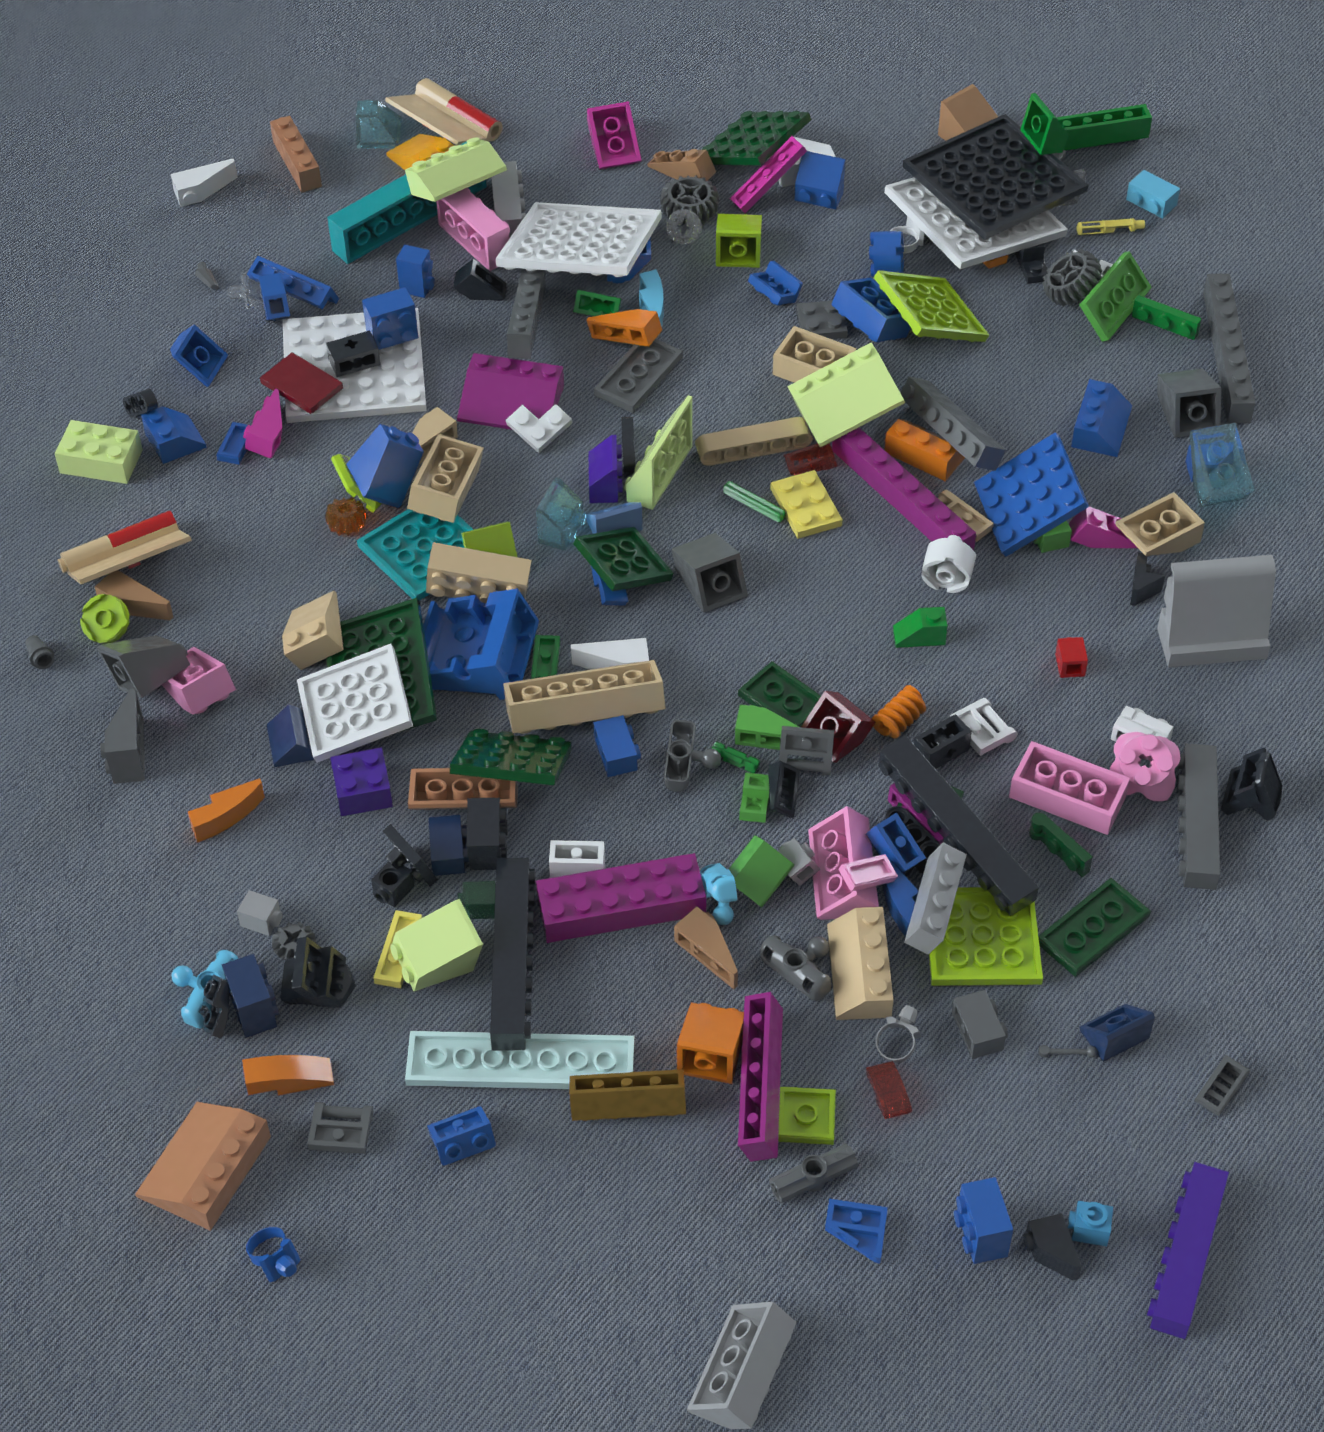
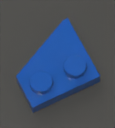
[825,1199,888,1264]

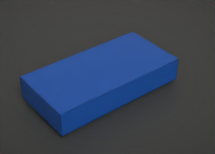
[216,422,251,465]

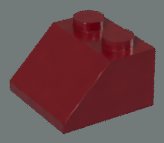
[801,691,876,763]

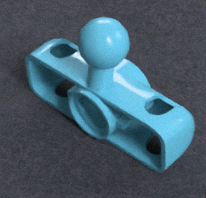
[700,863,737,925]
[171,950,239,1029]

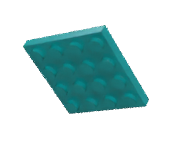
[357,509,474,601]

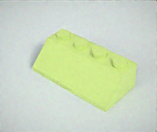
[405,137,507,202]

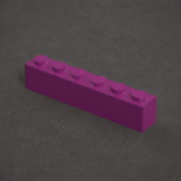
[738,992,783,1162]

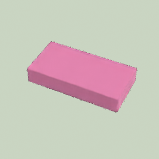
[838,854,898,892]

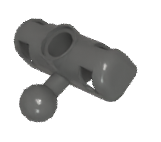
[664,720,721,792]
[760,935,831,1001]

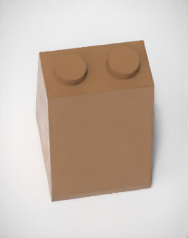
[938,84,998,141]

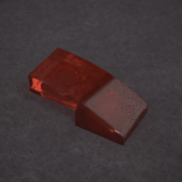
[866,1061,912,1119]

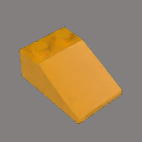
[386,134,455,170]

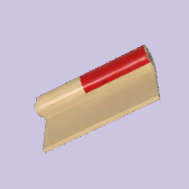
[385,78,503,145]
[57,510,192,584]

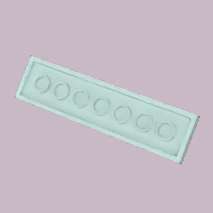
[405,1031,634,1089]

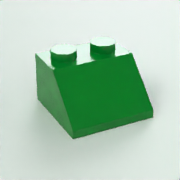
[1020,93,1069,155]

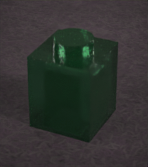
[458,881,496,919]

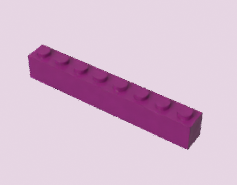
[832,427,976,551]

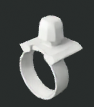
[890,216,925,253]

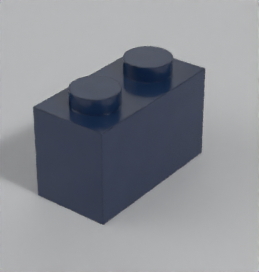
[428,815,469,876]

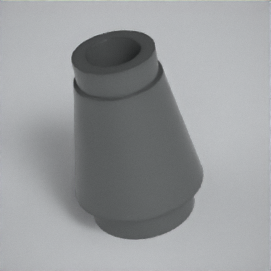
[25,635,54,669]

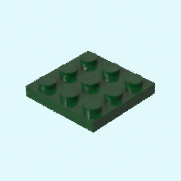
[573,527,674,591]

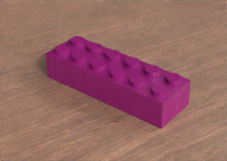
[536,853,706,943]

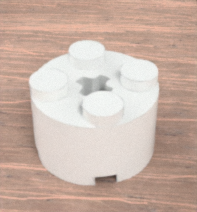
[922,535,976,593]

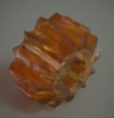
[325,496,367,537]

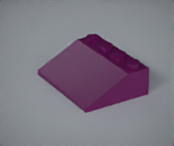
[457,353,564,430]

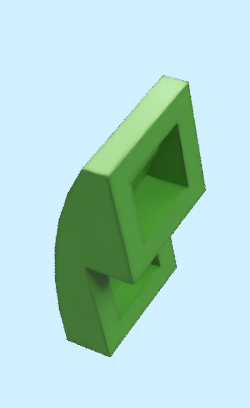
[739,773,769,823]

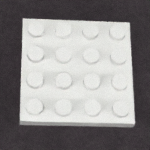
[297,644,413,763]

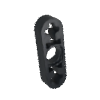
[123,389,158,417]
[621,417,635,473]

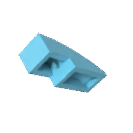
[639,269,664,336]

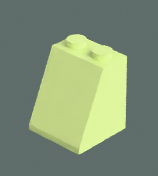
[390,899,483,991]

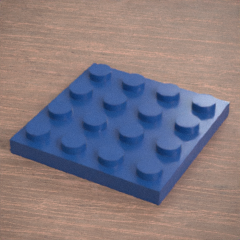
[974,432,1089,557]

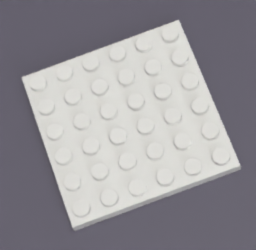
[884,177,1068,269]
[496,202,662,277]
[283,308,427,423]

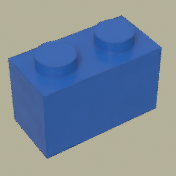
[396,244,435,298]
[593,715,641,777]
[866,813,926,873]

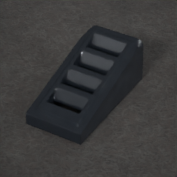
[768,761,800,818]

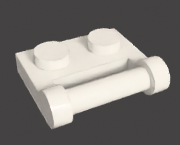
[950,698,1018,756]

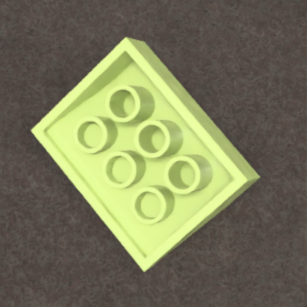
[787,342,905,447]
[624,395,692,510]

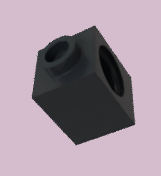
[371,862,415,908]

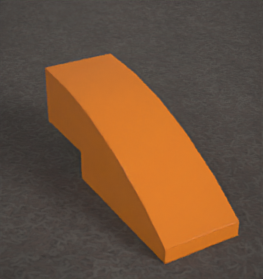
[188,778,265,843]
[242,1055,334,1096]

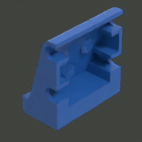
[423,588,539,700]

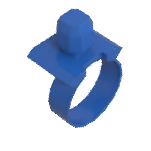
[246,1227,301,1283]

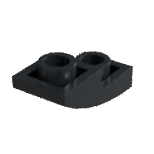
[203,974,229,1039]

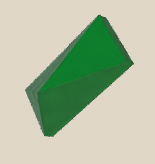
[573,290,621,316]

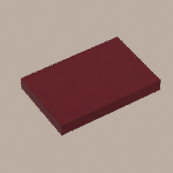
[260,352,343,414]

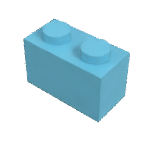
[1126,170,1180,218]

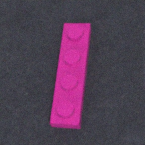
[730,136,807,213]

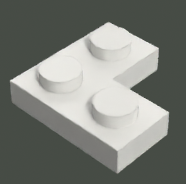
[506,404,573,453]

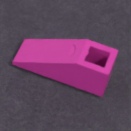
[243,389,282,458]
[1069,506,1137,548]

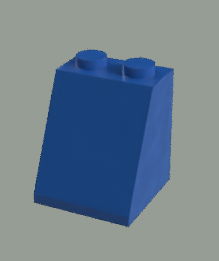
[346,424,424,508]

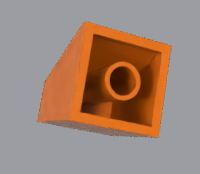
[677,1002,744,1084]

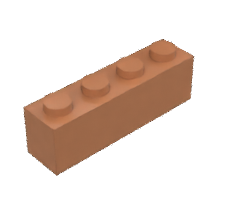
[270,116,322,193]

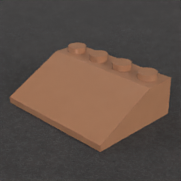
[135,1102,271,1231]

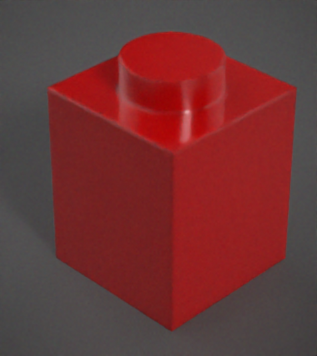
[1055,637,1088,678]

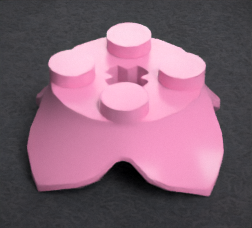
[1110,732,1180,801]

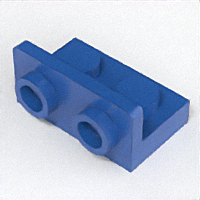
[427,1106,496,1166]

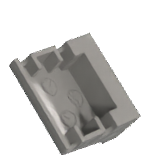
[1157,555,1276,667]

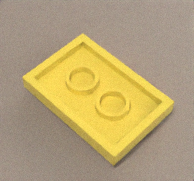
[770,470,843,539]

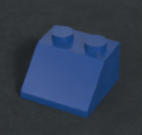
[795,151,845,209]
[141,407,207,464]

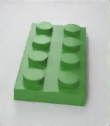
[1079,251,1152,342]

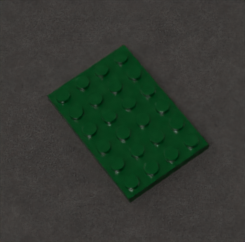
[326,598,437,735]

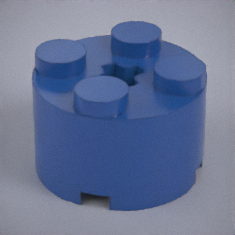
[869,231,904,277]

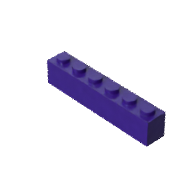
[1147,1162,1229,1339]

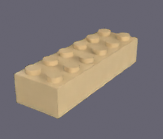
[503,660,665,734]

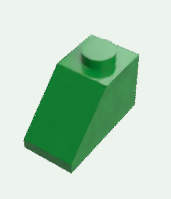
[893,607,948,648]

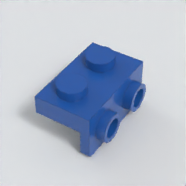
[748,261,803,306]

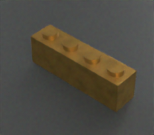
[569,1069,686,1121]

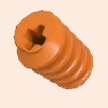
[872,685,926,738]

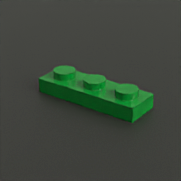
[1132,295,1201,340]

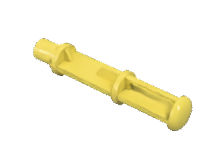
[1076,218,1145,235]

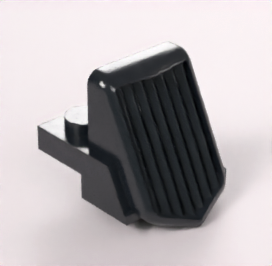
[1221,748,1282,821]
[280,936,356,1008]

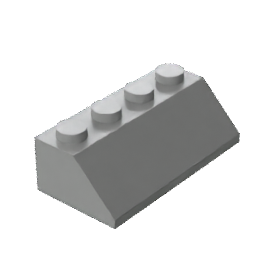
[687,1302,796,1429]

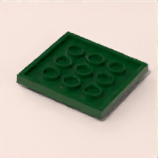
[702,111,812,165]
[449,729,572,785]

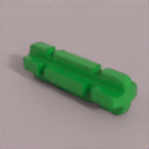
[711,742,760,773]

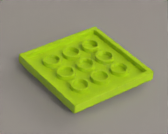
[874,270,989,342]
[929,887,1043,986]

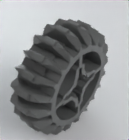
[660,175,719,225]
[1042,249,1102,306]

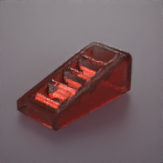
[784,443,838,475]

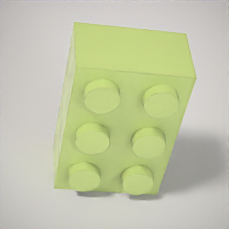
[55,420,143,484]

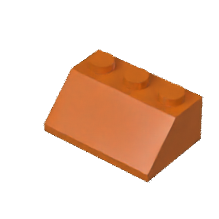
[885,419,965,481]

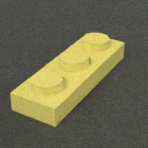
[374,910,422,988]

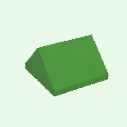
[729,836,794,908]

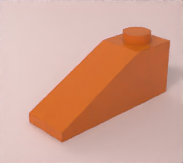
[586,309,662,347]

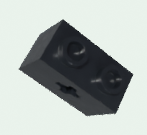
[326,330,381,377]
[914,714,972,769]

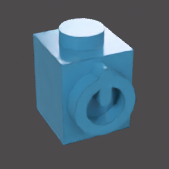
[1067,1201,1113,1247]

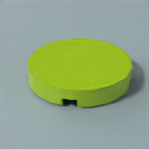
[80,594,129,644]

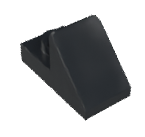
[1015,246,1048,284]
[1130,552,1165,606]

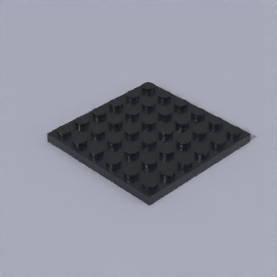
[902,114,1088,240]

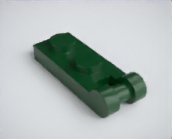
[1029,812,1093,877]

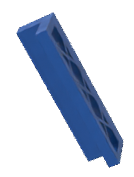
[247,256,340,310]

